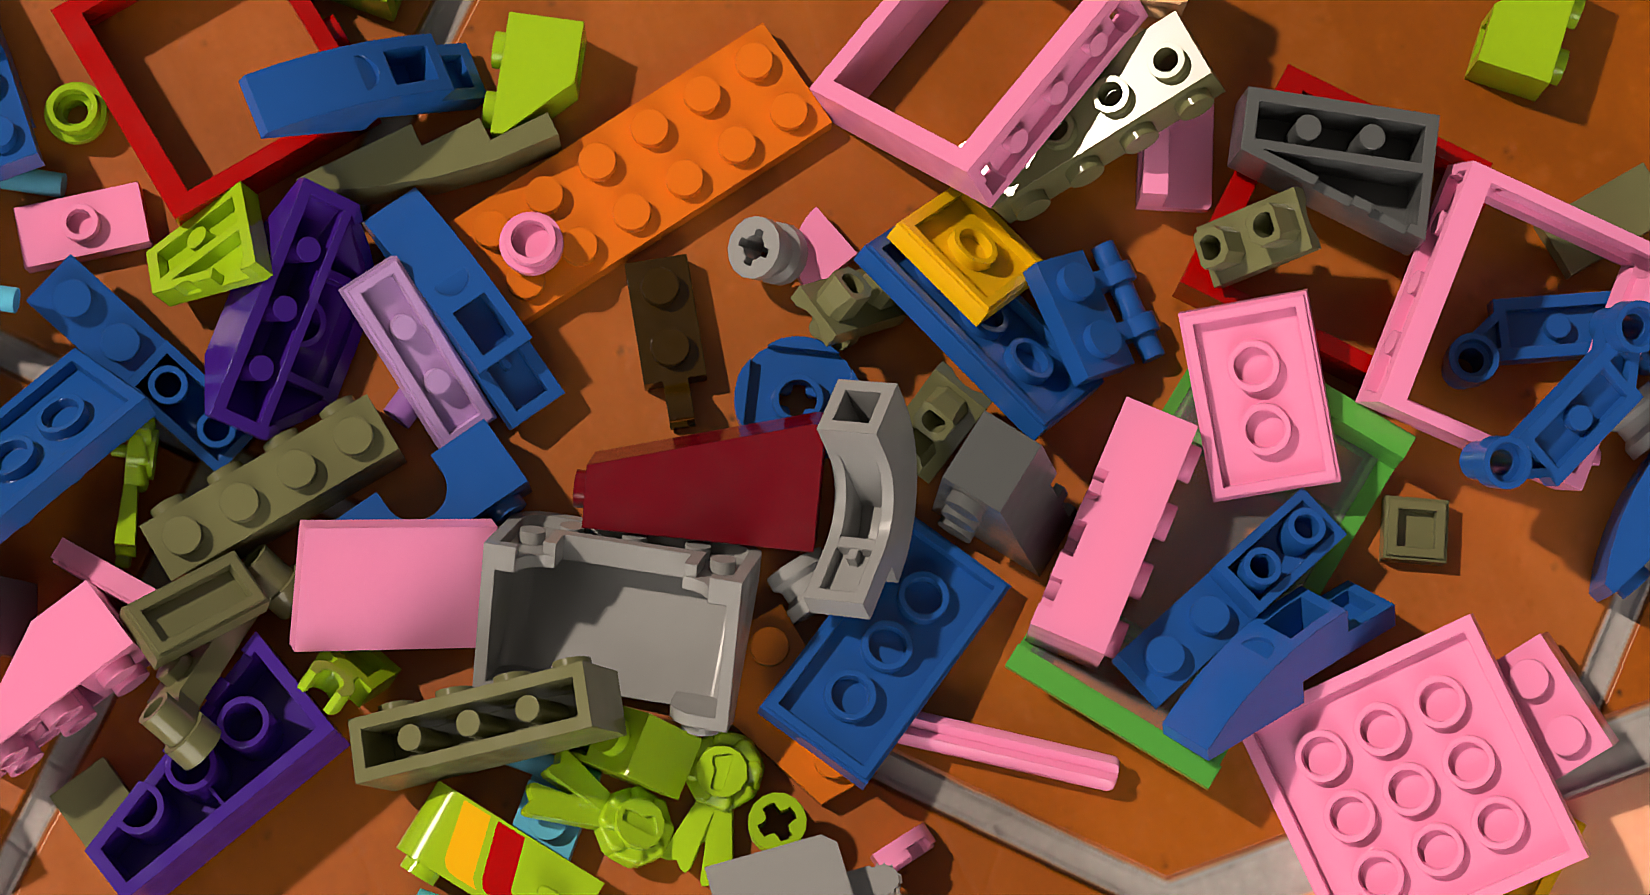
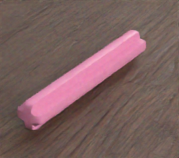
[898,711,1120,791]

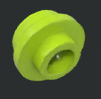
[44,82,109,145]

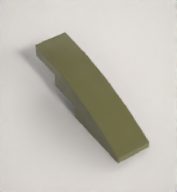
[296,112,562,205]

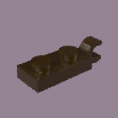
[624,254,707,430]

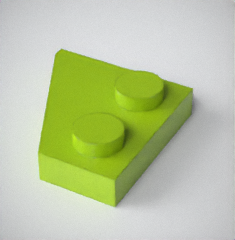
[146,181,273,307]

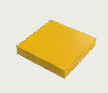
[887,187,1043,327]

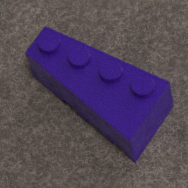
[84,632,351,895]

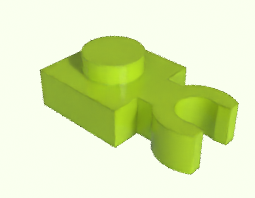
[297,650,402,715]

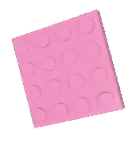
[1242,613,1591,895]

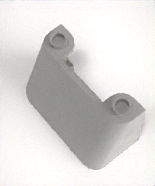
[472,511,762,736]

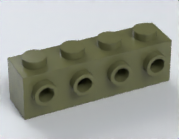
[958,11,1226,224]
[139,394,407,582]
[348,656,627,791]

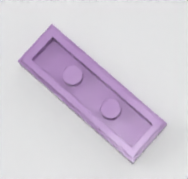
[338,256,497,449]

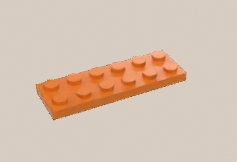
[449,22,832,326]

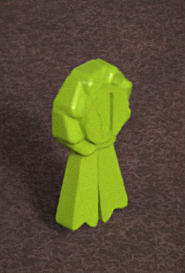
[111,417,159,568]
[661,730,765,886]
[520,750,675,869]

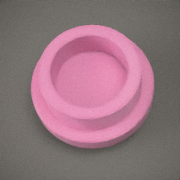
[499,212,564,276]

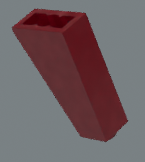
[573,412,826,552]

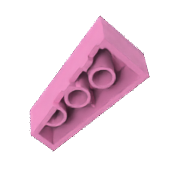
[1025,397,1203,671]

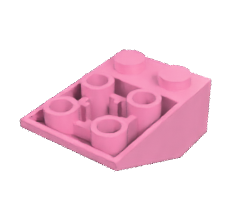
[0,580,150,778]
[1496,632,1620,781]

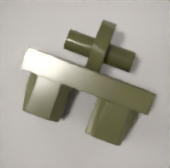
[1193,187,1321,288]
[790,267,908,351]
[907,361,992,484]

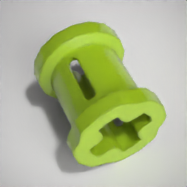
[748,792,807,851]

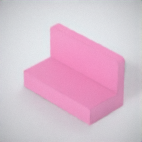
[1135,104,1214,213]

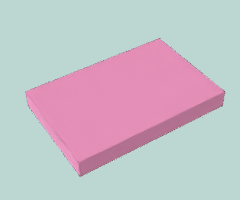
[1178,289,1342,502]
[289,519,498,652]

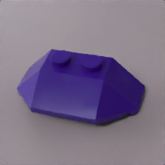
[205,177,374,440]

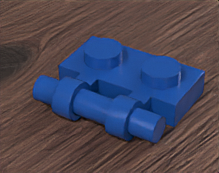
[1023,240,1166,387]

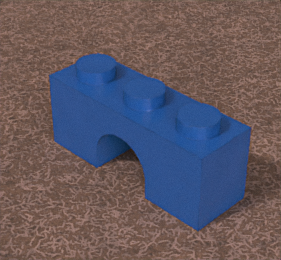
[336,419,532,526]

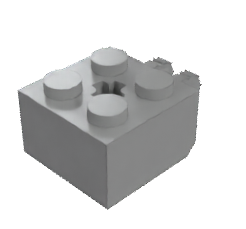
[705,834,903,895]

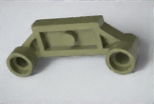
[139,544,296,770]

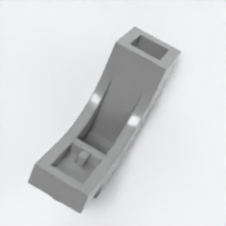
[803,379,917,620]

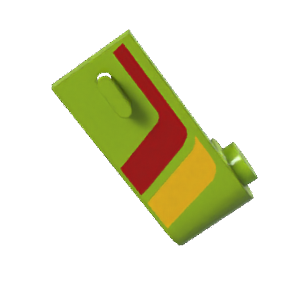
[396,780,605,895]

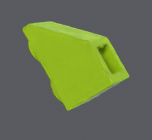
[1464,0,1586,102]
[482,12,587,139]
[554,706,703,800]

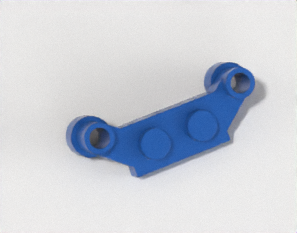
[1441,291,1650,389]
[1459,300,1650,489]

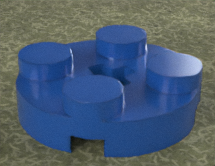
[734,336,858,458]

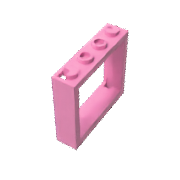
[809,0,1148,208]
[1355,160,1650,491]

